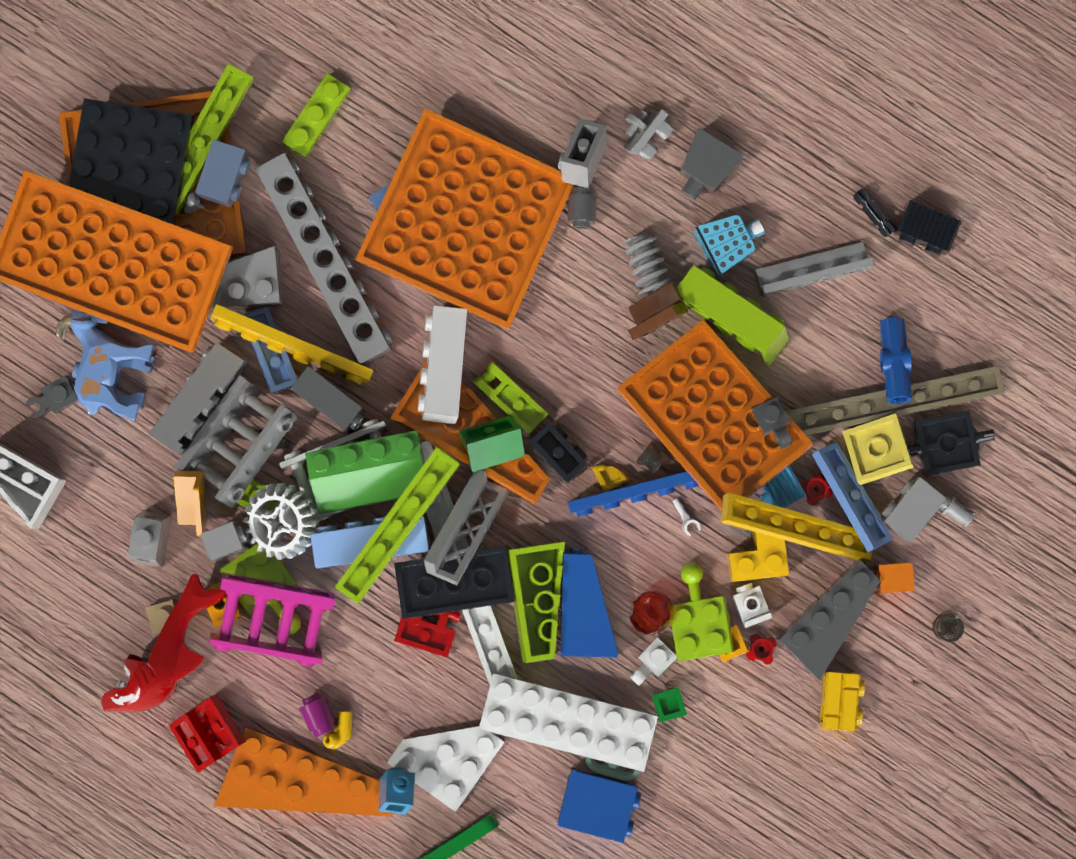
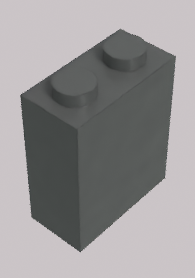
[291,366,367,434]

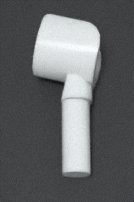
[672,498,701,536]

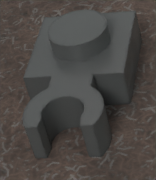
[26,375,78,419]

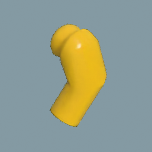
[323,711,352,749]

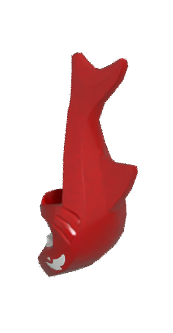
[101,574,227,712]

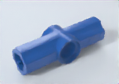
[879,317,912,404]

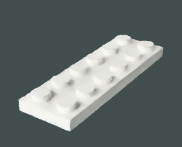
[479,673,658,772]

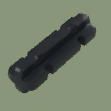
[853,187,896,237]

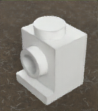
[731,582,772,628]

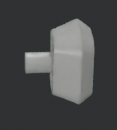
[183,192,204,214]

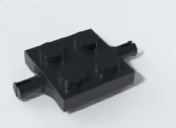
[907,411,995,476]

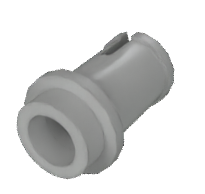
[939,494,976,527]

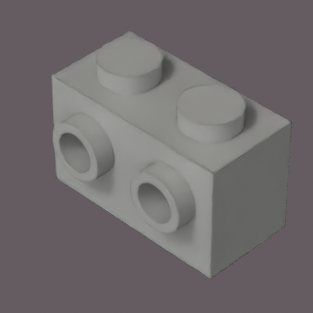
[558,119,607,188]
[882,477,947,543]

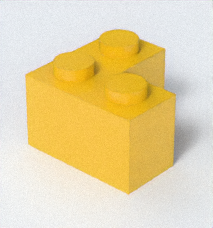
[727,531,789,582]

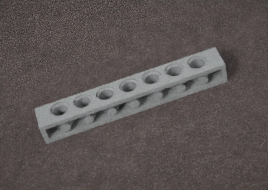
[255,153,393,366]

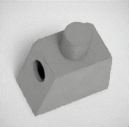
[128,511,172,568]

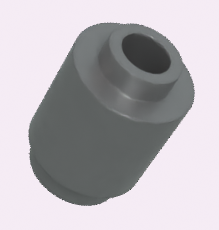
[567,187,597,229]

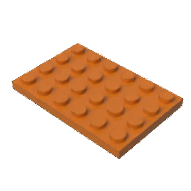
[617,320,813,512]

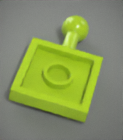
[219,543,301,635]
[668,562,734,662]

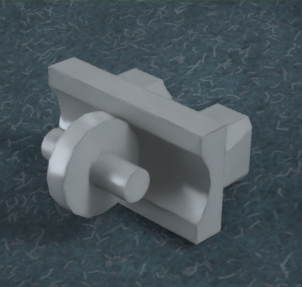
[624,109,674,160]

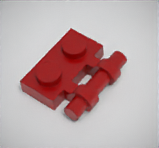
[394,611,462,658]

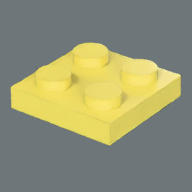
[843,413,914,485]

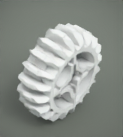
[243,483,319,560]

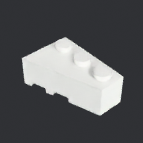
[0,443,67,529]

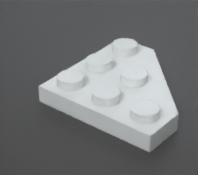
[387,725,505,812]

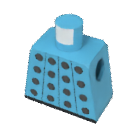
[694,215,765,278]

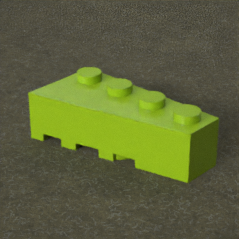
[677,265,789,367]
[507,542,565,663]

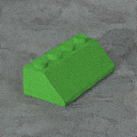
[305,430,425,514]

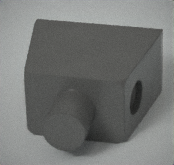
[680,128,744,200]

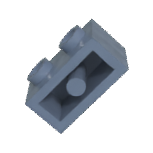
[195,139,251,207]

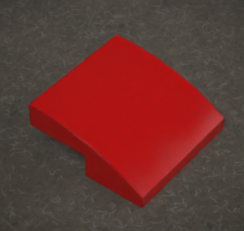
[168,694,246,773]

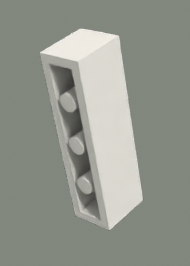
[418,306,467,424]

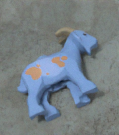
[56,310,155,421]

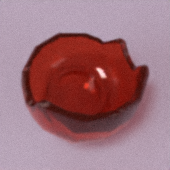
[630,590,674,635]

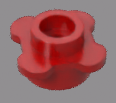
[800,473,832,506]
[746,634,777,665]

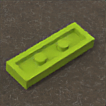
[282,73,351,158]

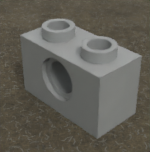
[200,522,251,561]

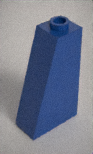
[561,549,618,658]

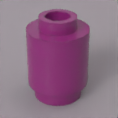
[299,693,336,738]

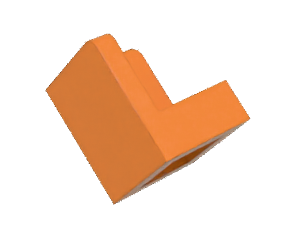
[874,563,915,593]

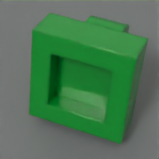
[651,687,687,723]

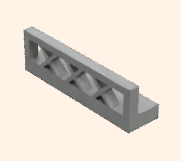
[755,242,874,298]
[424,470,508,585]

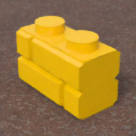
[819,671,865,731]

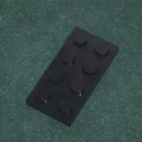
[394,546,515,619]

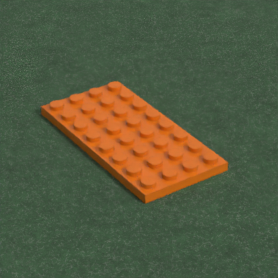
[0,170,233,353]

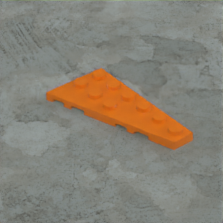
[391,360,550,505]
[214,727,393,817]

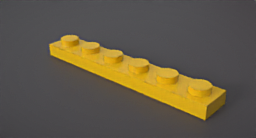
[210,304,373,386]
[721,493,872,562]

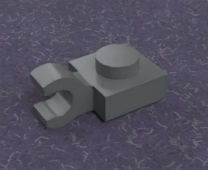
[752,397,792,450]

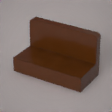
[628,283,689,340]

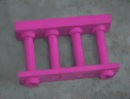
[209,572,335,667]

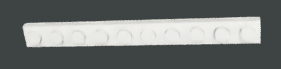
[422,441,518,685]

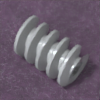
[623,234,671,296]

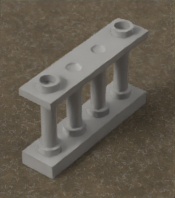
[174,375,298,508]

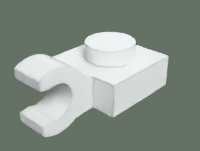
[630,637,677,685]

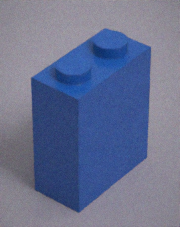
[557,768,641,843]

